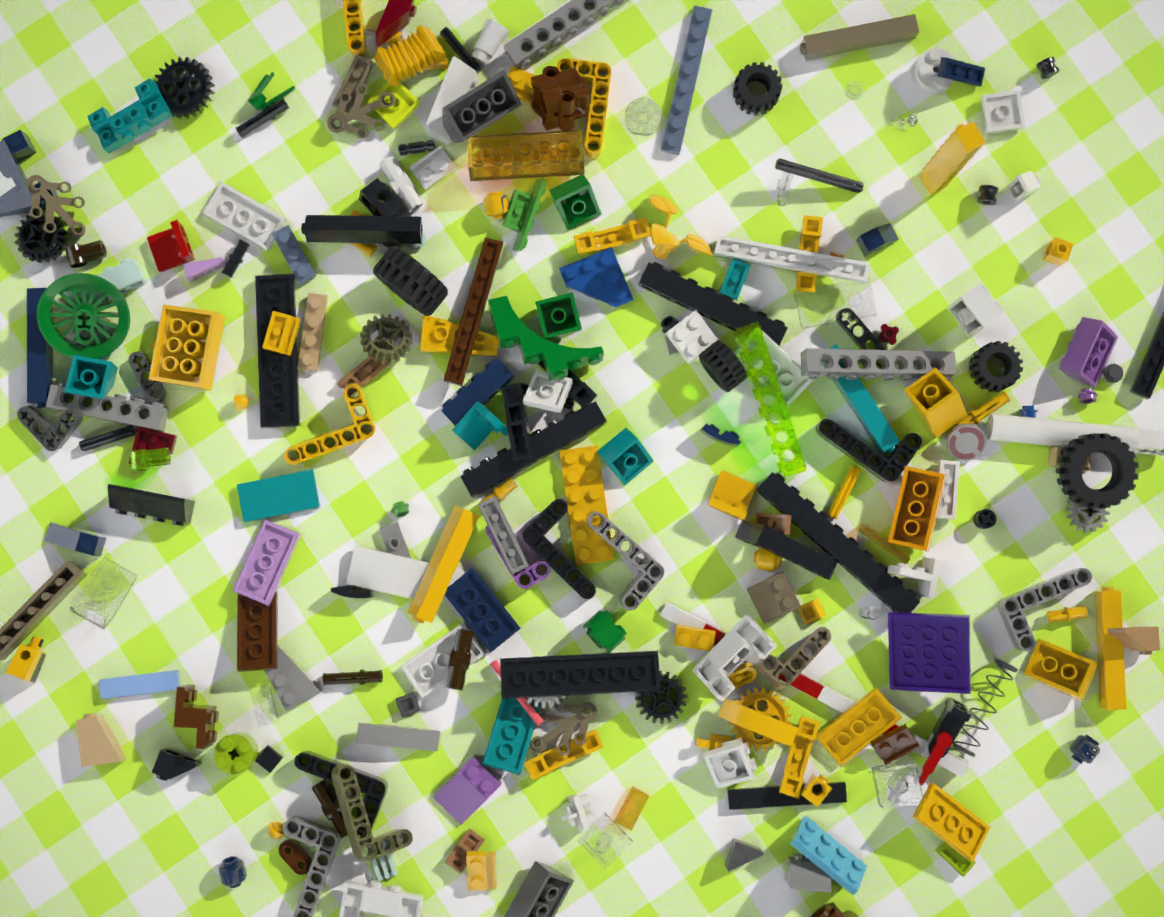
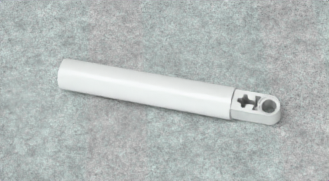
[986,414,1164,456]

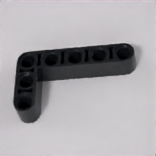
[816,419,922,483]
[523,499,596,599]
[735,520,838,580]
[294,750,388,836]

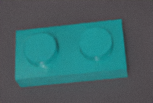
[719,258,751,301]

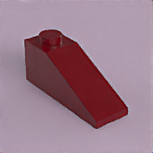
[375,0,417,47]

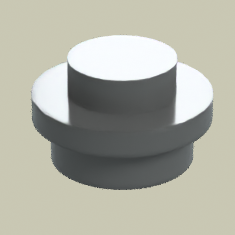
[1103,364,1123,383]

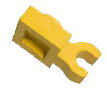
[695,733,731,751]

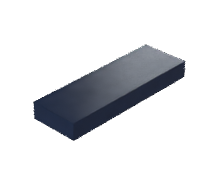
[937,57,985,87]

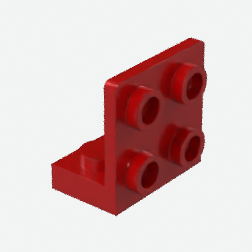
[147,220,195,273]

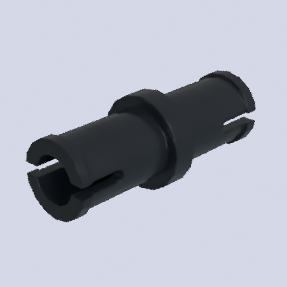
[221,239,250,278]

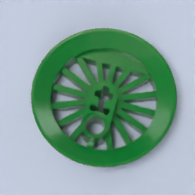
[37,273,130,359]

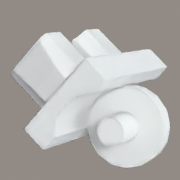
[562,794,597,831]

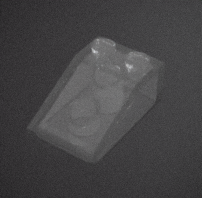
[70,556,138,630]

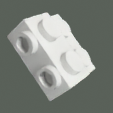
[703,738,757,789]

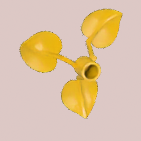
[649,194,714,260]

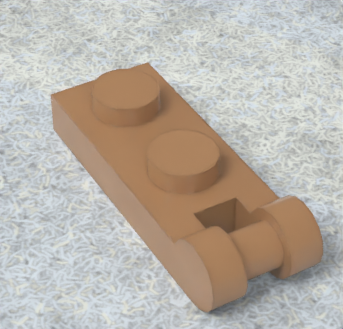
[337,356,390,397]

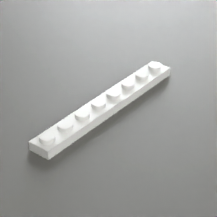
[714,235,870,283]

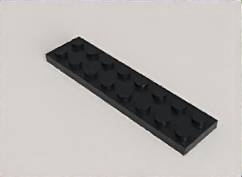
[255,274,300,428]
[500,651,661,699]

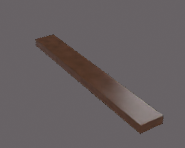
[443,237,504,386]

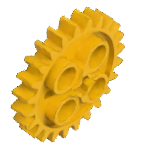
[728,687,792,752]

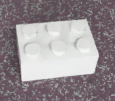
[947,283,1003,338]

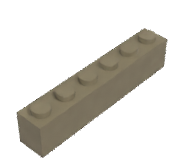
[0,561,87,660]

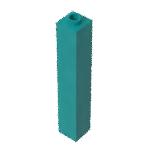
[820,344,900,454]

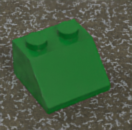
[549,174,602,231]

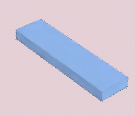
[99,670,180,699]

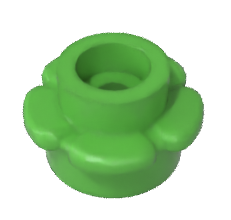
[391,501,409,518]

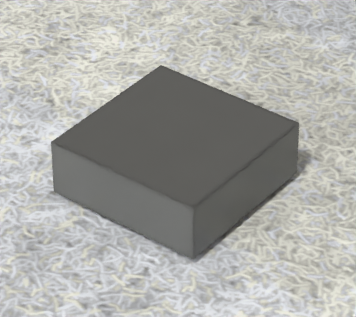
[395,692,421,717]

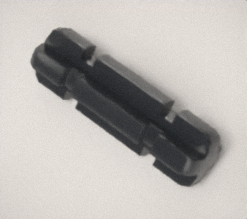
[398,139,436,156]

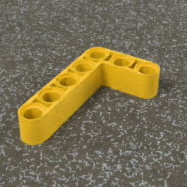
[343,0,367,57]
[557,58,611,158]
[284,383,376,465]

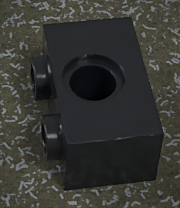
[358,178,403,216]

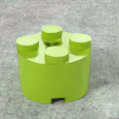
[214,732,259,774]

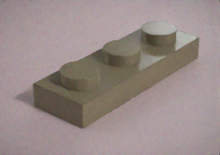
[332,54,375,113]

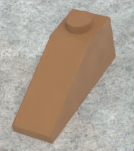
[1107,626,1160,655]

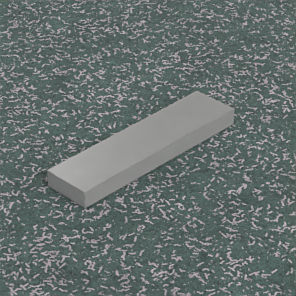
[478,496,529,575]

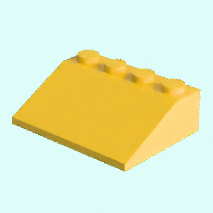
[148,304,226,391]

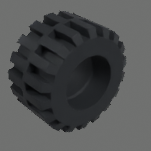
[733,62,782,116]
[699,340,747,392]
[969,341,1023,392]

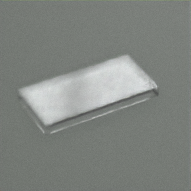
[794,277,877,329]

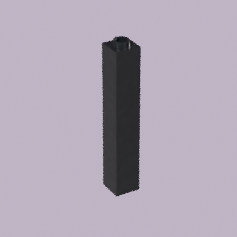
[301,215,423,244]

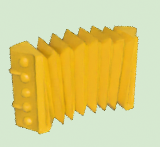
[374,25,446,86]

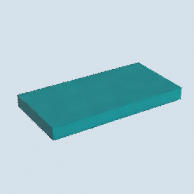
[237,469,321,522]
[482,698,542,776]

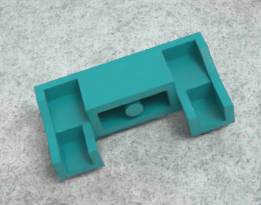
[87,78,172,154]

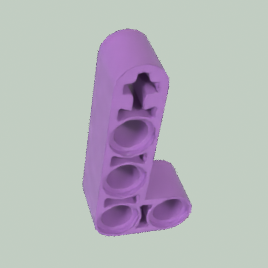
[486,525,550,589]

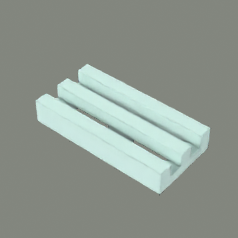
[372,840,398,881]

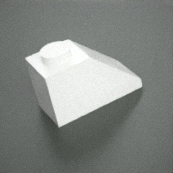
[1007,171,1041,203]

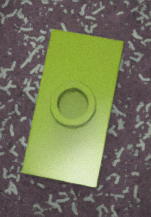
[935,840,976,877]

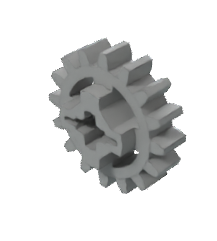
[1065,500,1110,533]

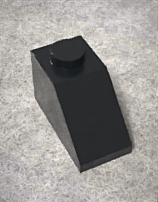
[151,748,201,781]

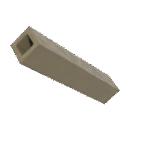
[799,14,919,61]

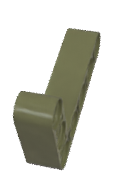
[331,764,413,861]

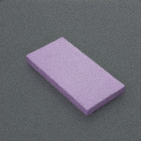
[233,520,301,606]

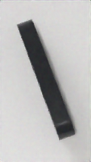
[836,308,887,369]

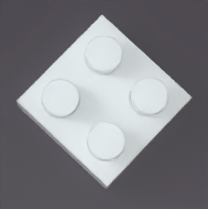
[980,90,1026,134]
[665,310,718,364]
[523,370,572,413]

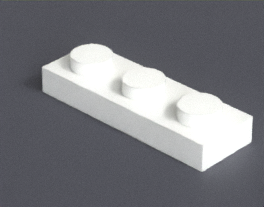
[937,460,960,520]

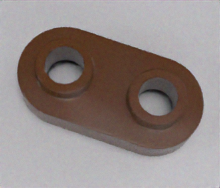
[279,839,313,875]

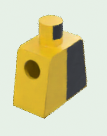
[6,636,46,683]

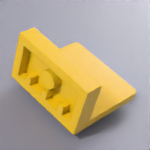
[706,470,757,521]

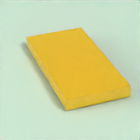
[816,687,902,766]
[912,783,991,861]

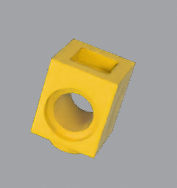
[1042,237,1074,266]
[800,774,832,807]

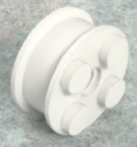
[912,48,955,95]

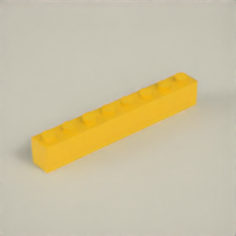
[919,121,986,196]

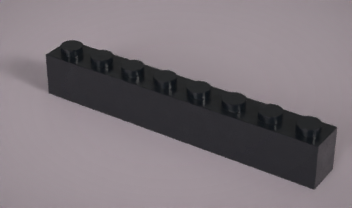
[638,262,788,346]
[460,401,607,498]

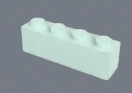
[65,258,147,314]

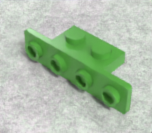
[502,178,547,252]

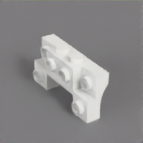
[692,614,777,701]
[339,881,424,917]

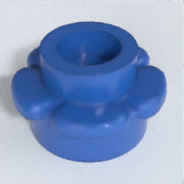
[1018,406,1038,418]

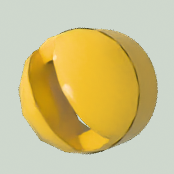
[234,394,249,411]

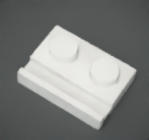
[409,146,457,191]

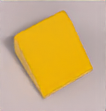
[797,598,826,625]

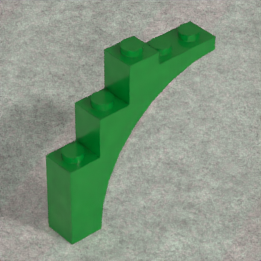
[488,295,604,381]

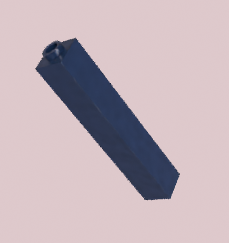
[27,288,53,408]

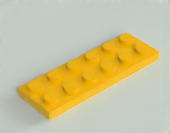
[559,445,614,565]

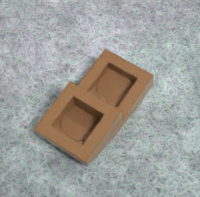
[444,828,485,874]

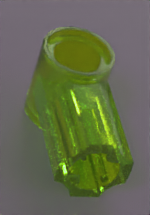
[130,448,171,471]

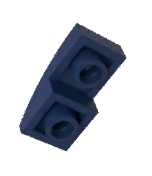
[701,423,741,447]

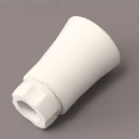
[471,19,509,65]

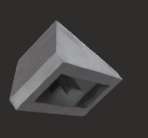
[725,838,764,872]

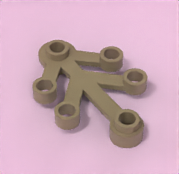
[327,84,396,139]
[26,175,85,238]
[530,700,597,756]

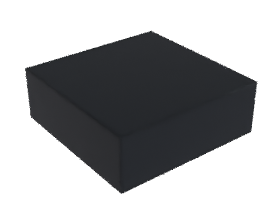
[255,745,284,773]

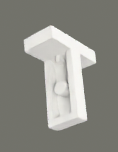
[888,557,942,598]

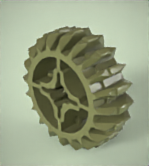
[360,313,413,365]

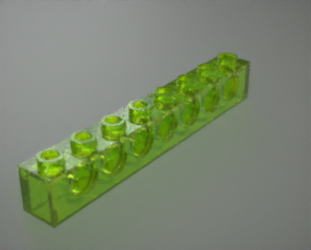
[734,321,807,478]

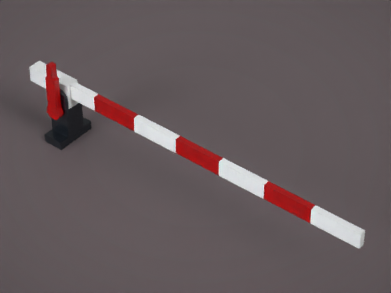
[660,602,972,785]

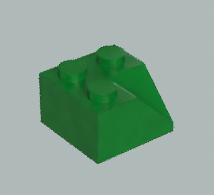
[535,292,582,341]

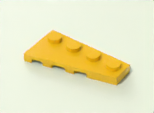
[420,315,498,357]

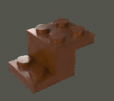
[173,684,219,749]

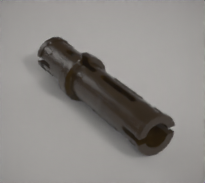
[322,669,383,686]

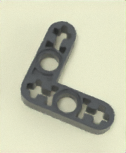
[17,405,83,452]

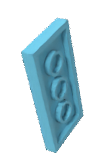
[790,815,867,895]

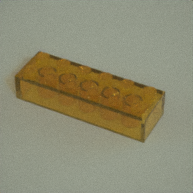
[468,130,585,181]

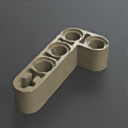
[757,627,831,689]

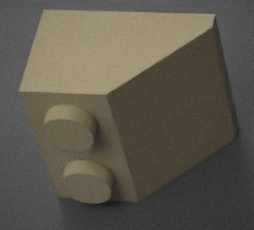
[746,571,801,624]

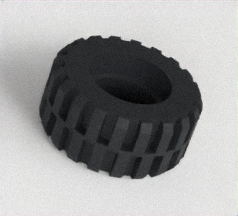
[373,246,448,316]
[1055,433,1139,509]

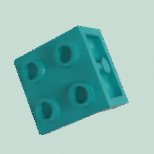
[452,401,508,450]

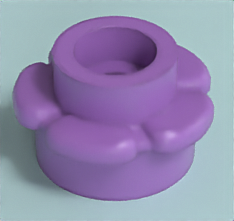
[1078,388,1098,404]

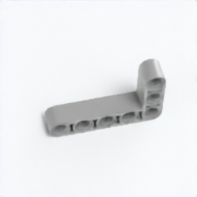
[586,511,665,611]
[997,568,1092,652]
[283,816,341,917]

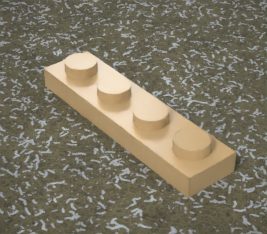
[298,293,328,371]

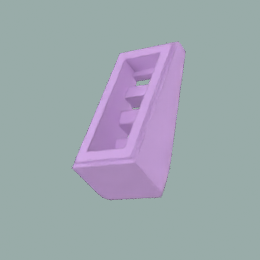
[184,257,226,282]

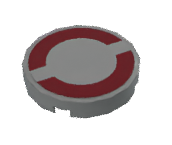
[946,423,986,461]

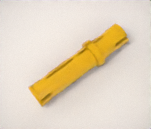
[956,391,1010,426]

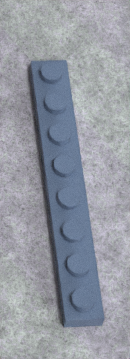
[661,5,712,155]

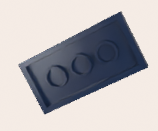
[445,567,521,653]

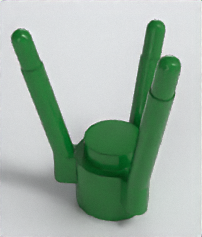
[247,72,295,111]

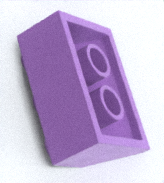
[1059,317,1118,388]

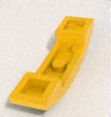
[795,215,823,293]
[573,217,651,255]
[718,698,799,747]
[779,716,820,798]
[524,729,604,781]

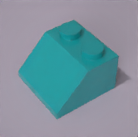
[64,355,118,400]
[597,427,654,486]

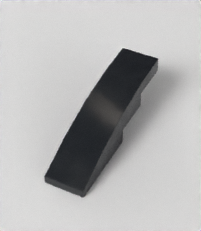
[502,383,533,461]

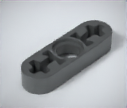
[128,351,166,403]

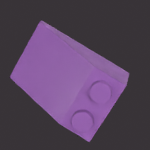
[433,755,502,825]

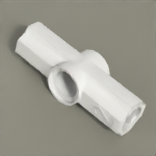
[379,156,424,213]

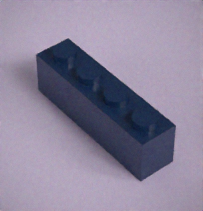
[441,358,514,426]

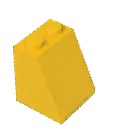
[904,367,968,438]

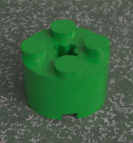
[582,610,627,653]

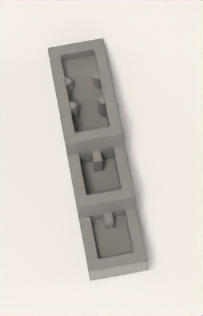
[356,722,440,751]

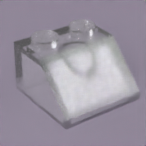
[871,762,923,810]

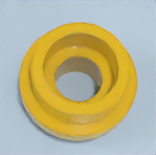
[267,821,285,840]

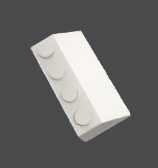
[425,56,479,146]

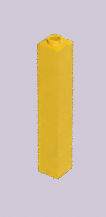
[407,506,479,624]
[1095,587,1127,710]

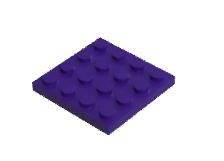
[888,612,971,694]

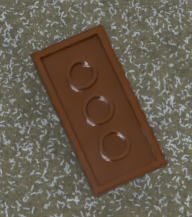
[237,592,278,672]

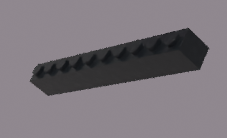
[755,472,921,613]

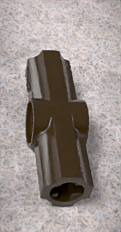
[446,629,474,691]
[311,779,348,839]

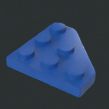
[559,247,634,308]

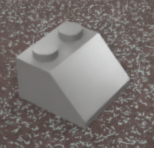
[786,854,831,893]

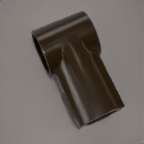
[65,240,107,268]

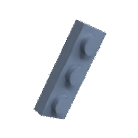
[272,225,316,285]

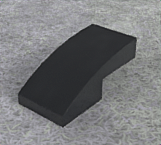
[330,585,374,598]

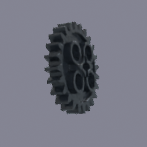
[155,57,215,119]

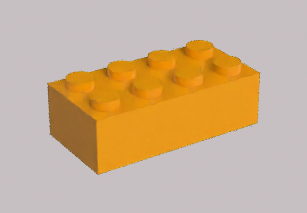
[888,466,946,552]

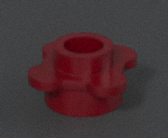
[878,324,899,345]

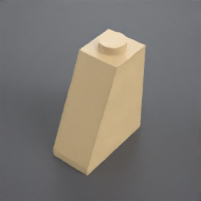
[76,713,126,767]

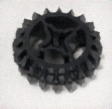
[14,211,68,263]
[634,670,688,724]

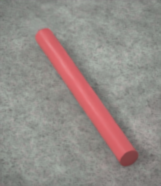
[490,660,544,726]

